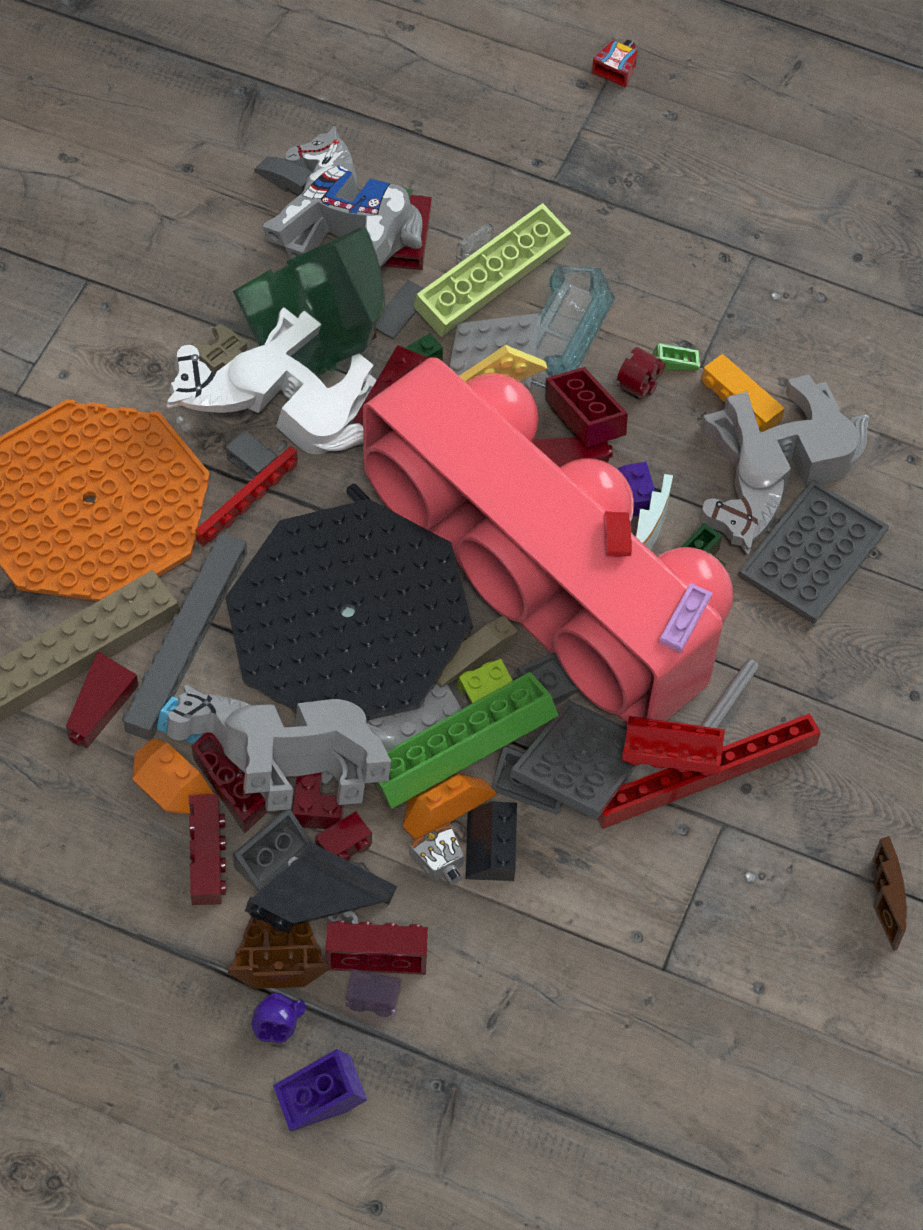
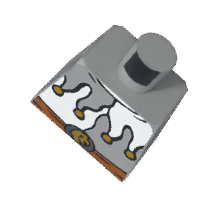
[409,823,464,885]

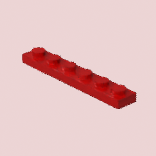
[195,446,298,547]

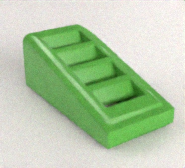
[652,343,700,370]

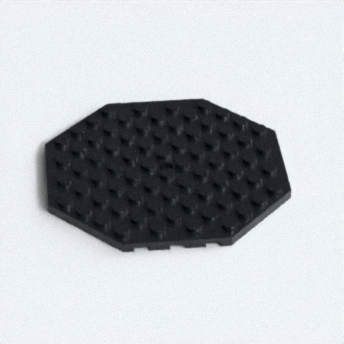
[225,499,473,721]

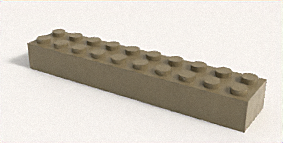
[0,570,179,722]

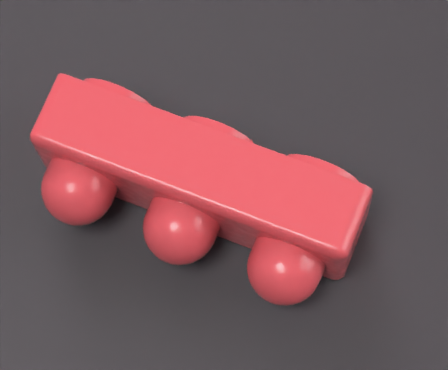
[363,357,733,725]

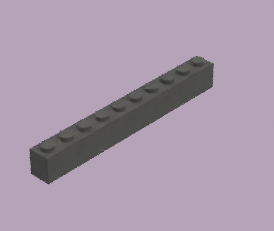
[122,533,247,741]

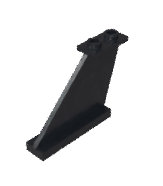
[245,842,398,934]

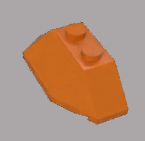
[132,738,214,814]
[403,773,497,841]

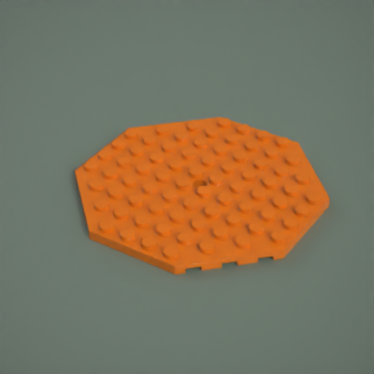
[0,399,210,602]

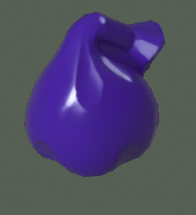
[251,992,306,1043]

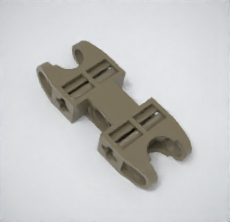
[191,324,285,413]

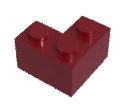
[293,772,344,829]

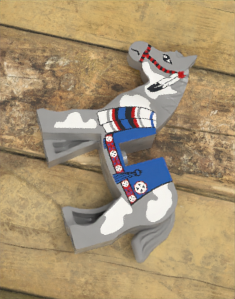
[262,126,423,284]

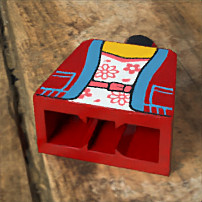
[592,40,638,88]

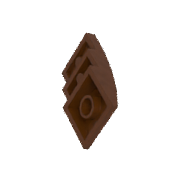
[872,836,907,950]

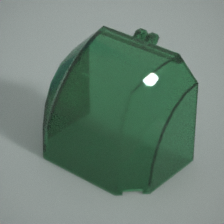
[233,227,385,376]

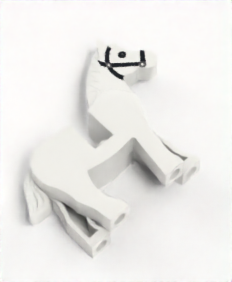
[166,308,376,455]

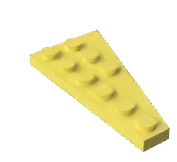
[459,345,548,382]

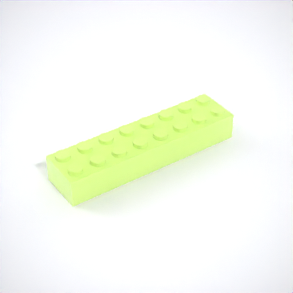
[413,203,571,337]

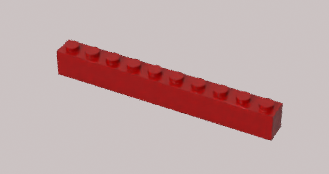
[597,713,821,829]

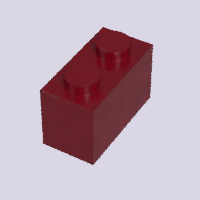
[315,811,372,861]

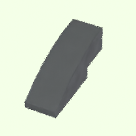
[254,156,313,195]

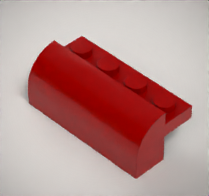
[622,716,725,776]

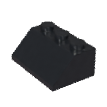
[465,802,517,881]

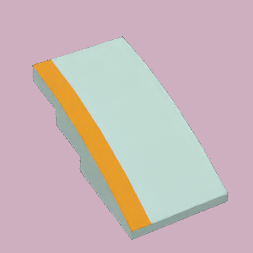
[636,474,673,550]

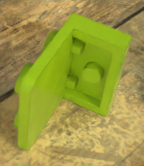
[456,659,513,703]

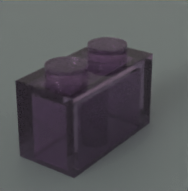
[346,970,401,1017]

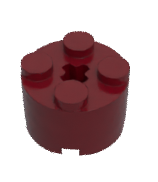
[617,347,666,398]

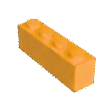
[701,354,785,432]

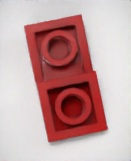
[603,511,632,557]

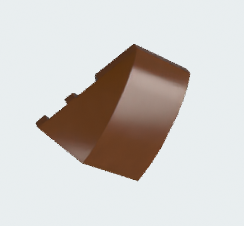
[228,917,329,989]

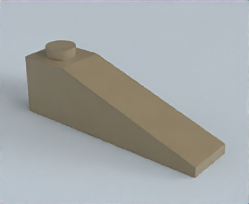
[437,615,518,688]

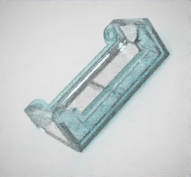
[531,266,615,388]

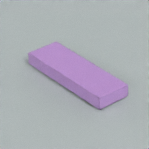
[659,583,712,653]

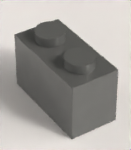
[226,431,277,479]

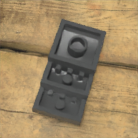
[510,652,579,706]

